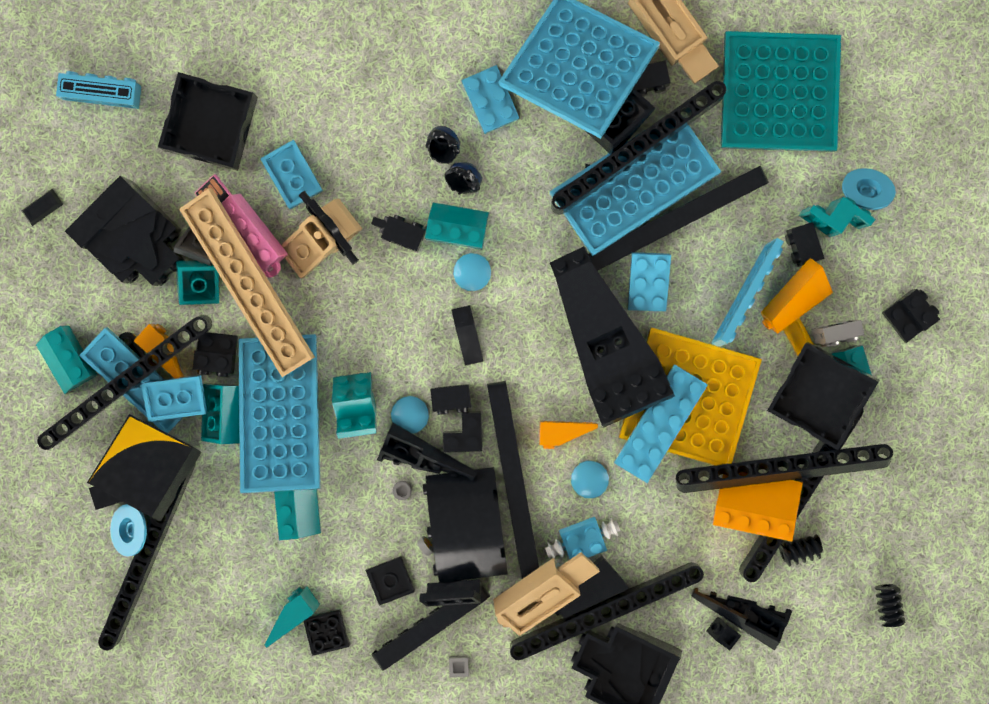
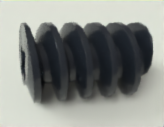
[779,534,823,567]
[874,584,905,627]

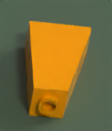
[761,258,833,334]

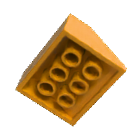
[713,472,803,542]

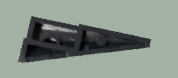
[377,423,477,481]
[691,588,792,650]

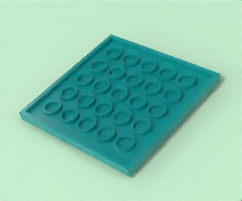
[721,31,841,152]

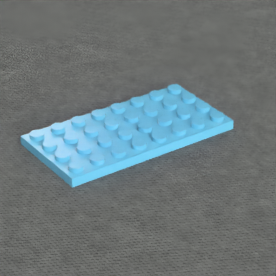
[549,123,721,257]
[239,334,321,493]

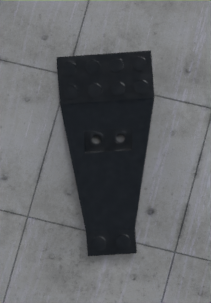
[550,246,675,427]

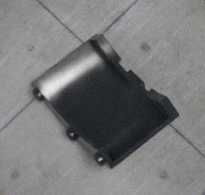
[423,467,508,583]

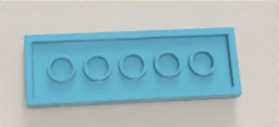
[711,238,784,347]
[79,327,183,433]
[614,364,708,483]

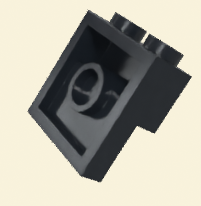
[882,289,940,343]
[192,332,238,377]

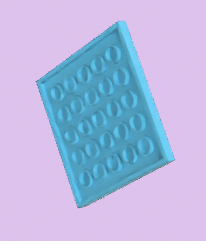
[499,0,660,139]

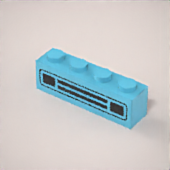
[56,71,141,109]

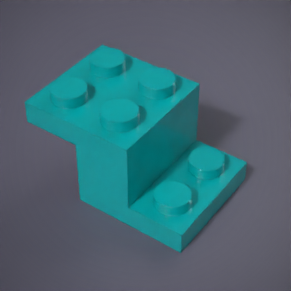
[799,197,876,237]
[332,372,377,439]

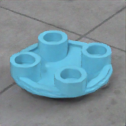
[453,253,491,291]
[391,396,429,434]
[571,460,609,499]

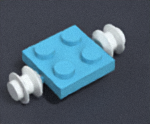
[545,517,620,559]

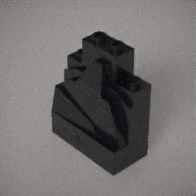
[65,176,184,286]
[571,623,683,704]

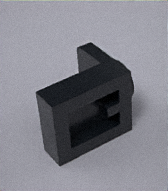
[706,617,741,651]

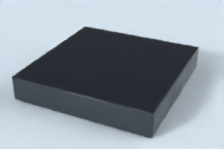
[365,556,415,606]

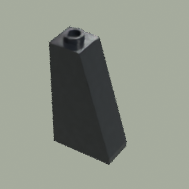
[555,555,629,619]

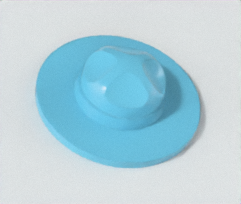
[842,168,896,210]
[110,504,147,557]

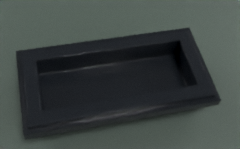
[21,189,63,226]

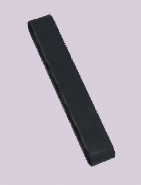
[371,583,490,671]

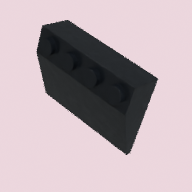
[586,88,655,155]

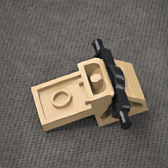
[281,191,362,279]

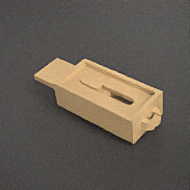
[628,0,719,84]
[493,552,600,636]

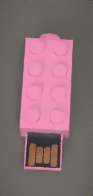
[195,174,288,277]

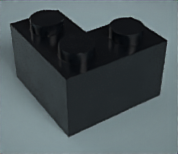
[443,411,482,452]

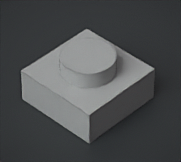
[449,656,469,677]

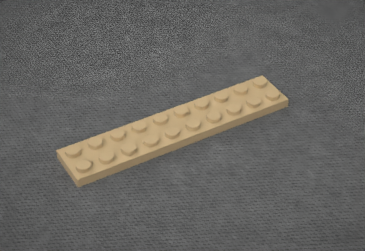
[179,188,315,377]

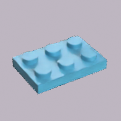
[461,65,519,134]
[260,140,323,210]
[627,252,671,311]
[141,375,208,422]

